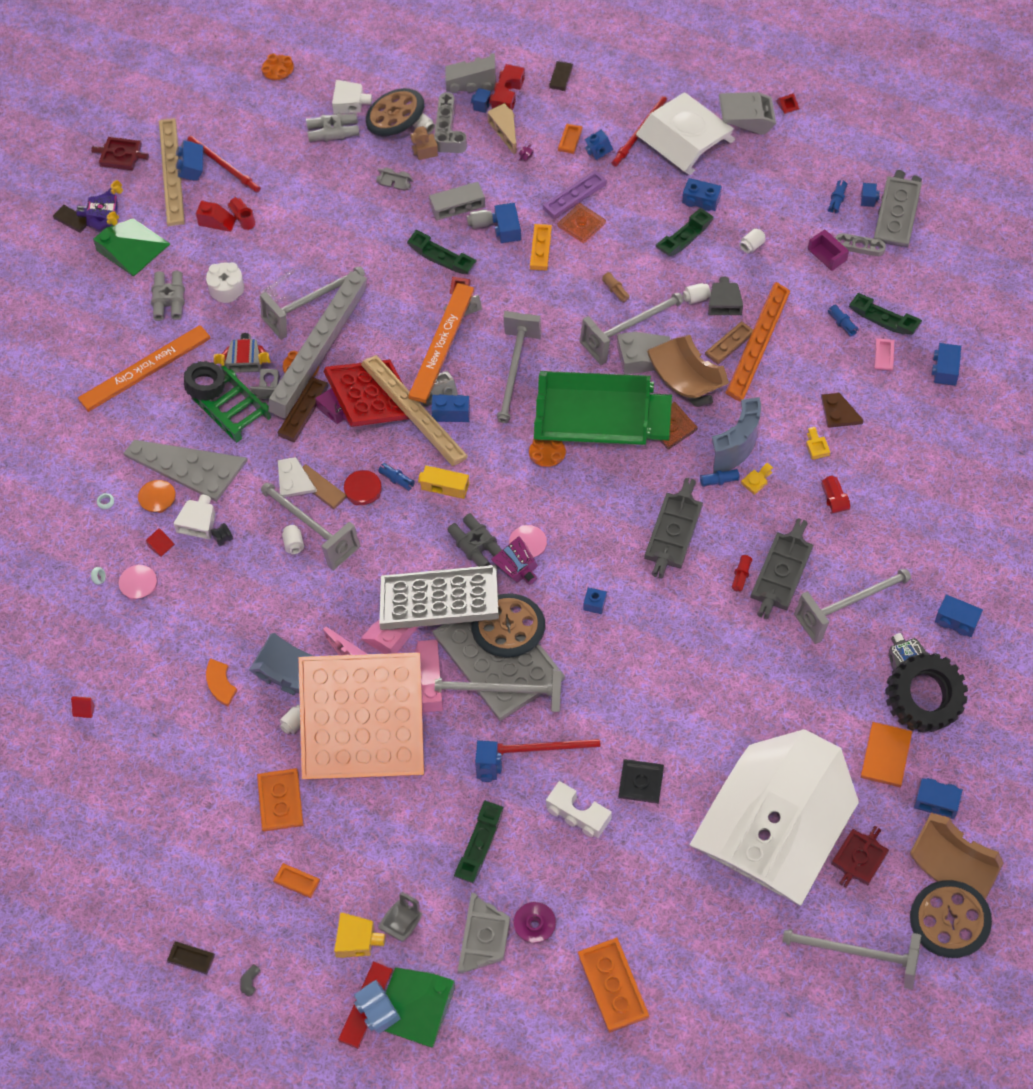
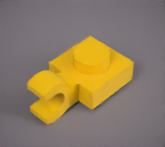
[806,427,830,460]
[741,463,773,495]

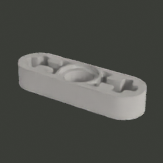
[835,233,886,256]

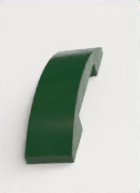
[655,208,714,256]
[407,229,477,274]
[849,293,922,335]
[454,800,504,884]

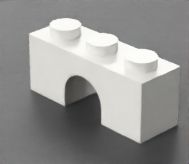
[546,781,612,838]

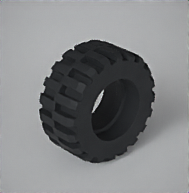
[885,652,968,733]

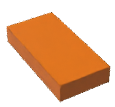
[558,123,583,154]
[273,863,320,899]

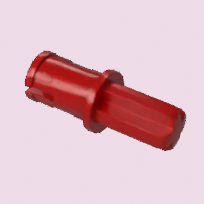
[732,555,753,592]

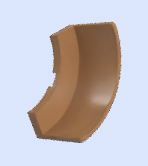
[647,335,729,398]
[910,813,1004,900]

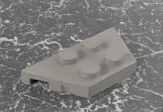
[458,893,510,974]

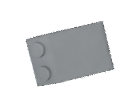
[617,332,671,375]

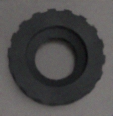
[184,361,225,401]

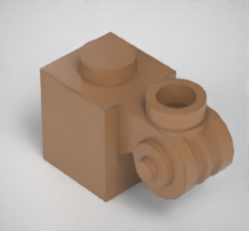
[410,126,438,160]

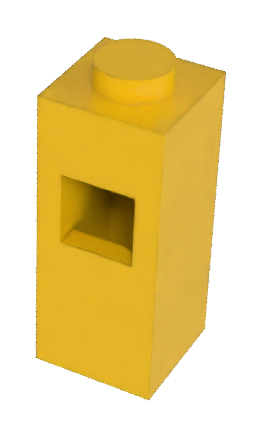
[418,465,470,499]

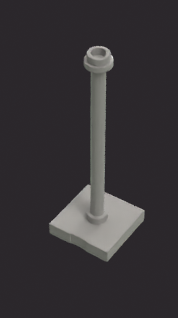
[260,266,365,340]
[579,293,684,365]
[497,311,542,423]
[261,483,361,571]
[794,569,911,644]
[434,669,561,712]
[783,929,921,990]

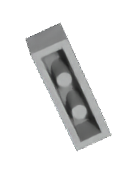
[429,182,485,221]

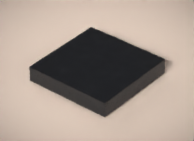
[618,759,664,804]

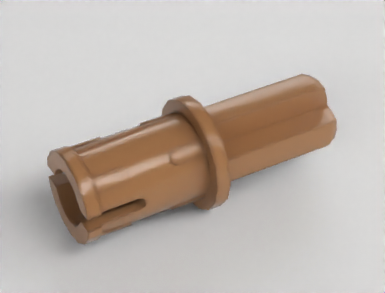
[602,272,630,302]

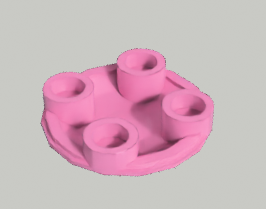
[509,525,547,558]
[118,565,157,600]

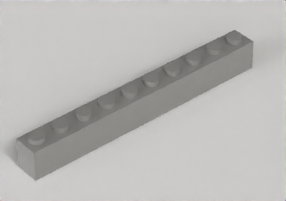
[269,271,367,418]

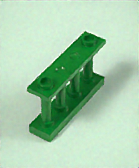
[191,366,271,443]

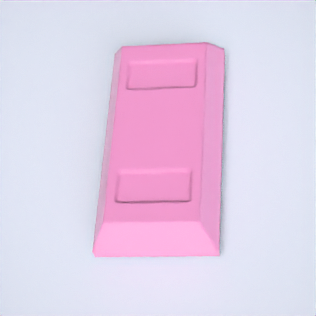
[875,338,894,371]

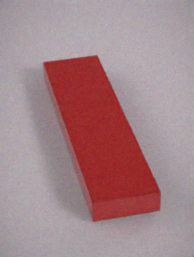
[338,961,393,1049]

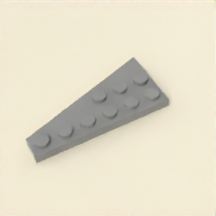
[124,440,248,502]

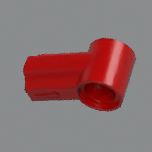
[227,197,256,230]
[821,475,850,514]

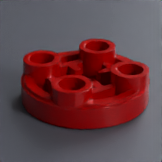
[344,470,382,506]

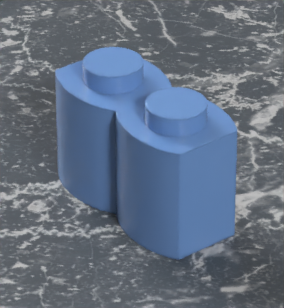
[354,980,401,1034]

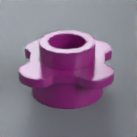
[519,144,534,162]

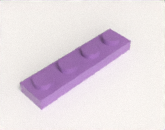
[543,170,607,219]

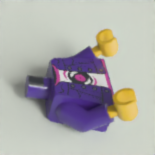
[77,180,123,231]

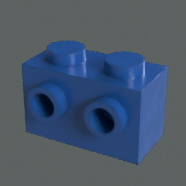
[176,140,203,181]
[682,178,722,211]
[492,202,521,243]
[931,343,962,386]
[431,394,470,422]
[935,594,983,637]
[475,740,502,782]
[914,778,963,820]

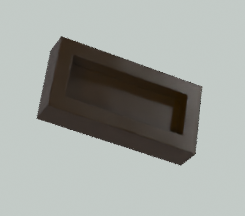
[549,61,573,91]
[53,205,87,233]
[167,941,215,975]

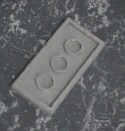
[874,176,922,247]

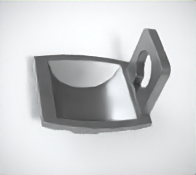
[250,368,279,399]
[378,892,422,942]

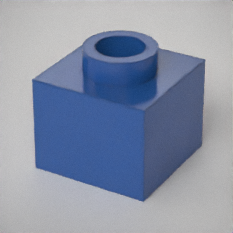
[471,88,491,113]
[861,183,880,207]
[583,587,607,614]

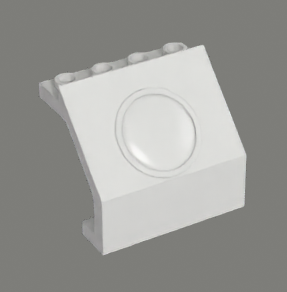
[636,92,736,175]

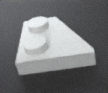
[278,457,317,497]

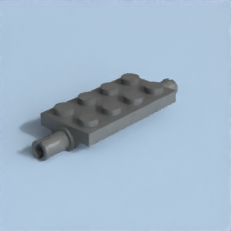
[644,478,703,578]
[750,518,813,619]

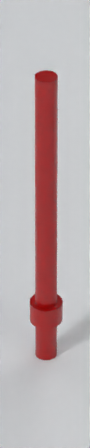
[611,96,667,167]
[187,135,261,193]
[498,739,600,755]

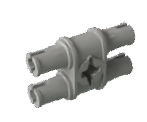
[306,113,359,142]
[151,271,185,321]

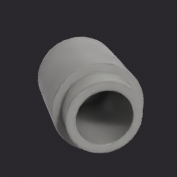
[467,209,493,229]

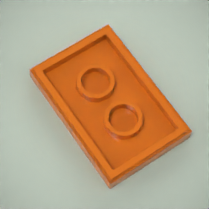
[860,721,912,788]
[257,768,304,832]

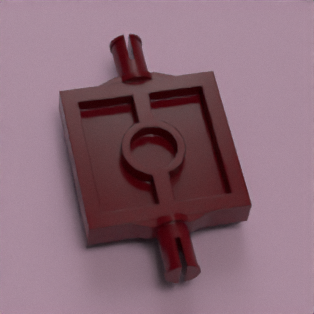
[91,136,149,171]
[831,826,889,888]

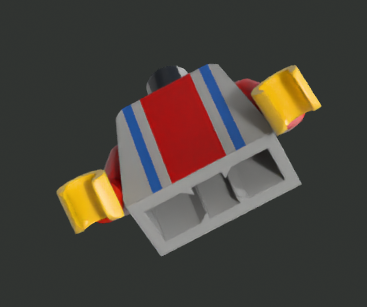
[213,333,271,373]

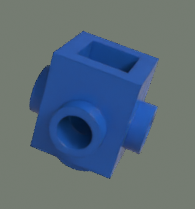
[584,129,614,160]

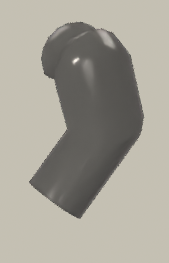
[687,395,713,407]
[240,964,261,997]

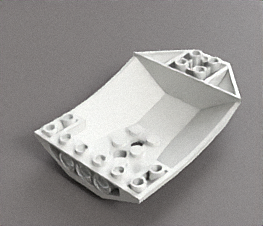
[689,729,859,906]

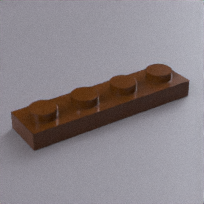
[277,377,329,443]

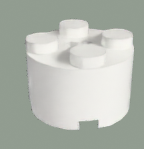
[206,262,244,303]

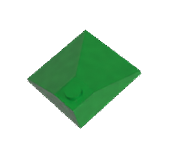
[93,218,170,277]
[384,967,455,1048]

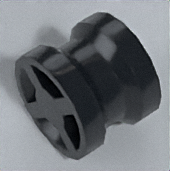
[211,523,233,546]

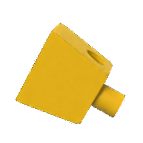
[334,912,386,958]

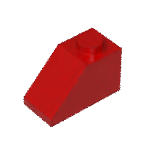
[195,200,236,232]

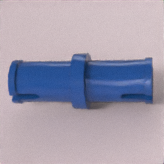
[828,180,848,214]
[828,304,859,336]
[378,463,415,491]
[700,469,740,487]

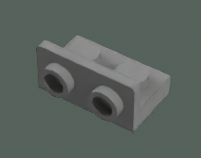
[423,371,458,407]

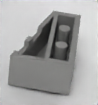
[445,53,496,93]

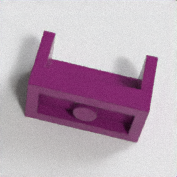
[808,229,849,271]

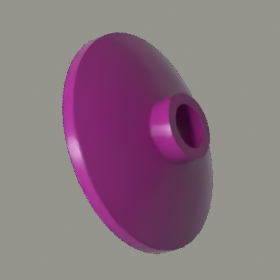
[513,902,556,943]

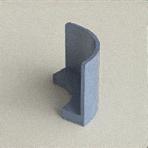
[712,397,761,473]
[249,633,313,695]

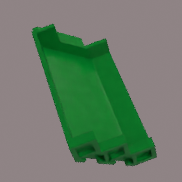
[534,371,672,445]

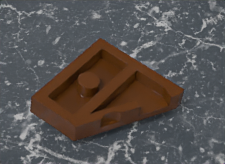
[821,393,863,428]

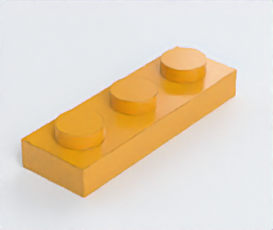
[530,224,552,271]

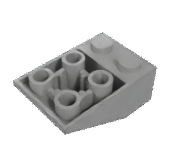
[719,92,776,135]

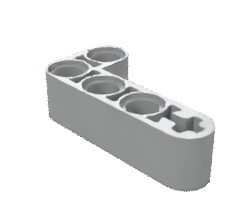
[434,92,467,153]

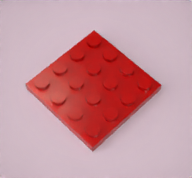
[323,359,409,427]

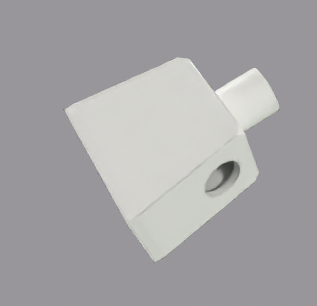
[332,80,372,114]
[174,495,216,540]

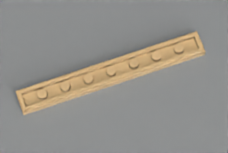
[159,118,185,226]
[361,355,468,466]

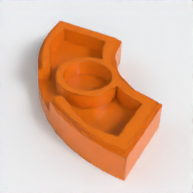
[206,658,237,707]

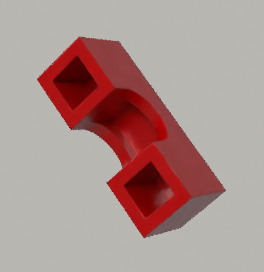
[489,64,525,111]

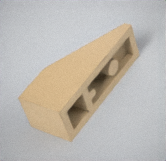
[487,103,517,154]

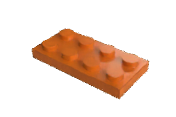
[577,937,649,1033]

